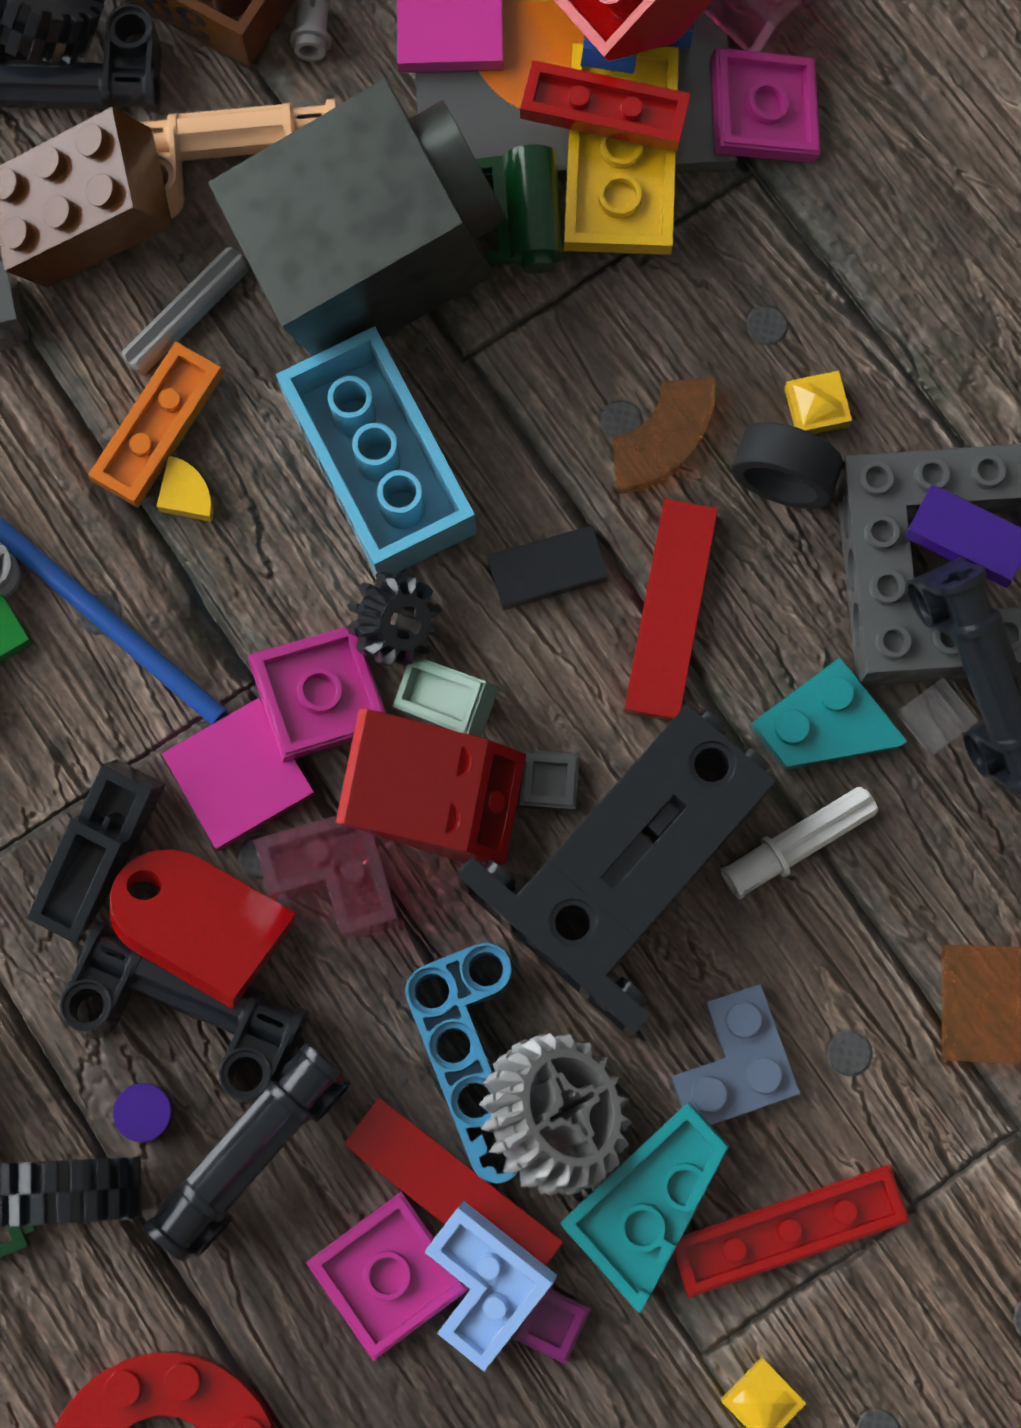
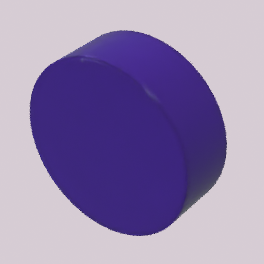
[113,1083,174,1142]

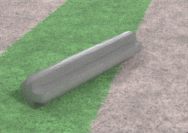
[122,247,249,375]

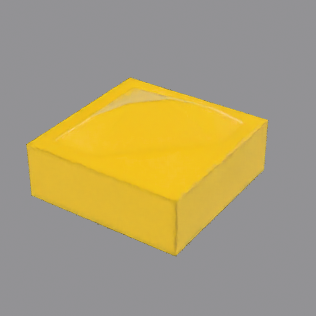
[784,370,852,434]
[720,1357,806,1428]

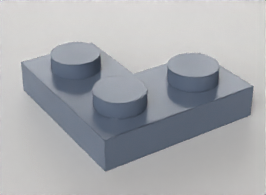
[670,984,800,1125]

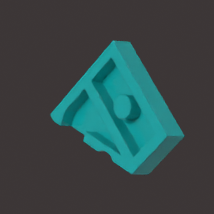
[750,657,907,771]

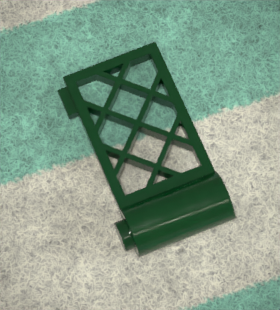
[476,144,564,274]

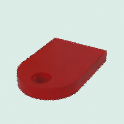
[110,850,296,1009]

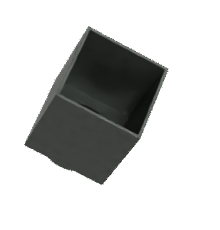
[208,79,508,356]

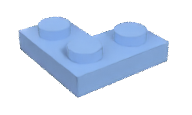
[425,1200,557,1371]

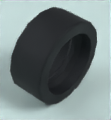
[731,422,844,509]

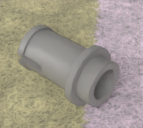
[290,0,332,61]

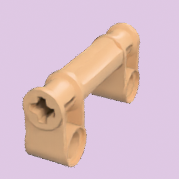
[132,99,336,219]

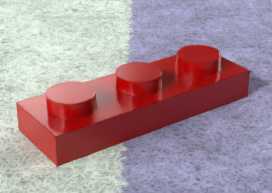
[520,60,691,152]

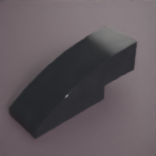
[26,759,166,944]

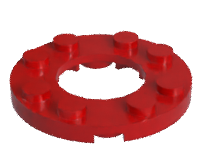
[54,1351,276,1428]

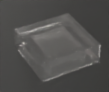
[896,677,978,757]

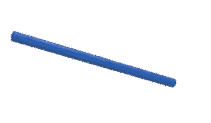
[0,516,228,725]

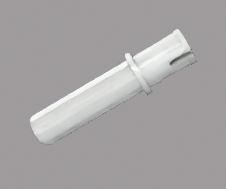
[720,787,878,900]

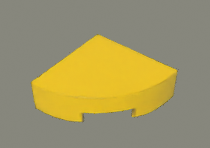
[156,455,214,522]

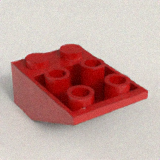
[335,708,526,865]

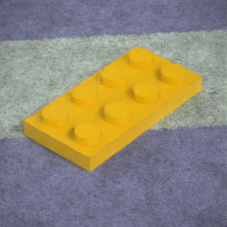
[564,44,679,255]

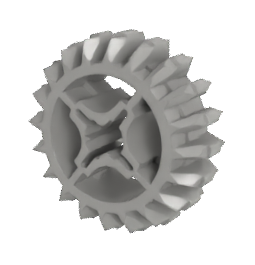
[479,1033,632,1195]

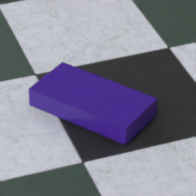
[904,484,1021,588]

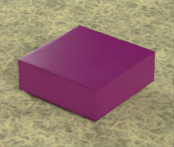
[512,1288,590,1364]

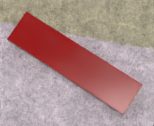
[623,498,718,722]
[343,1097,563,1266]
[673,1164,910,1298]

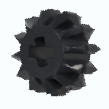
[345,572,443,666]

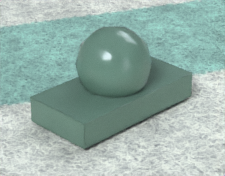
[393,655,499,737]

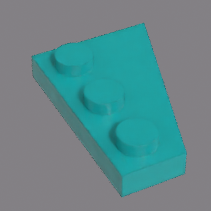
[560,1102,730,1314]

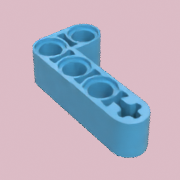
[405,943,518,1184]

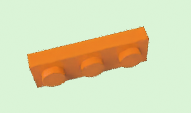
[88,341,224,508]

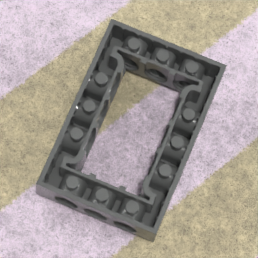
[836,444,1021,687]

